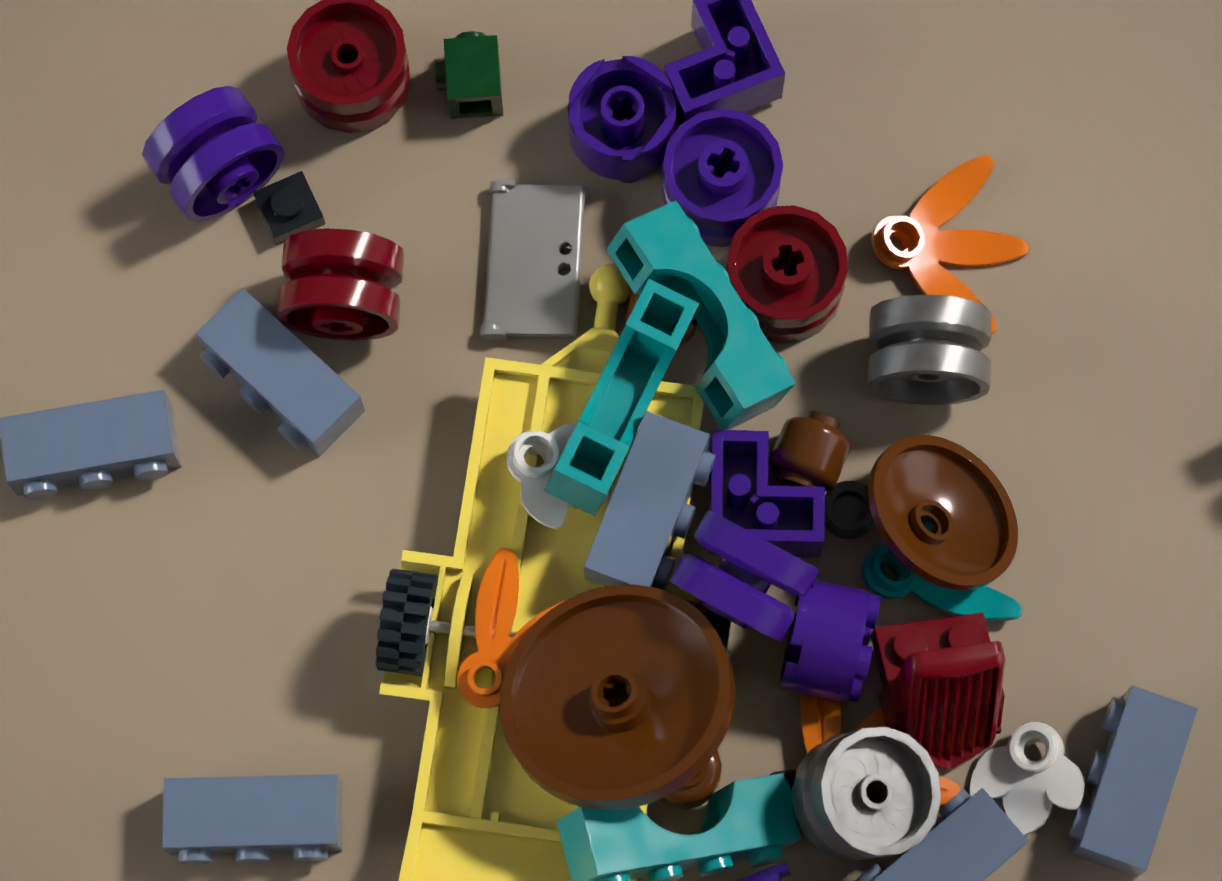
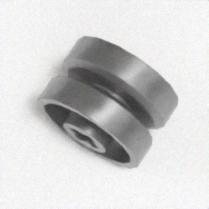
[867,294,991,405]
[792,727,941,861]

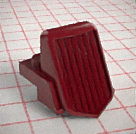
[870,613,1006,771]

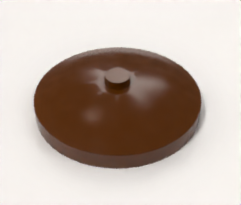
[500,585,735,810]

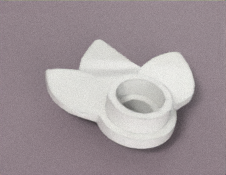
[506,424,612,529]
[970,722,1085,836]

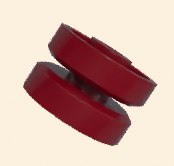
[287,0,411,133]
[726,205,848,343]
[277,228,404,341]

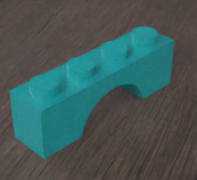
[606,200,796,430]
[544,278,699,516]
[557,773,802,881]

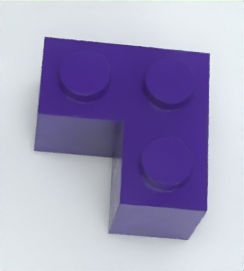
[664,0,785,126]
[709,430,825,557]

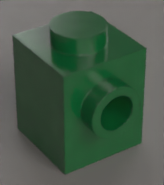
[435,31,503,119]

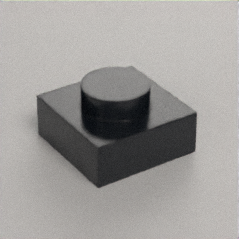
[253,171,325,245]

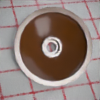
[868,435,1018,591]

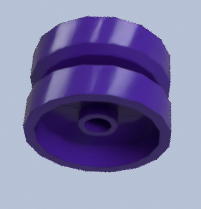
[142,86,285,223]
[662,108,783,247]
[669,509,820,642]

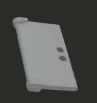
[480,180,586,341]

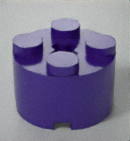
[568,56,677,183]
[779,580,881,703]

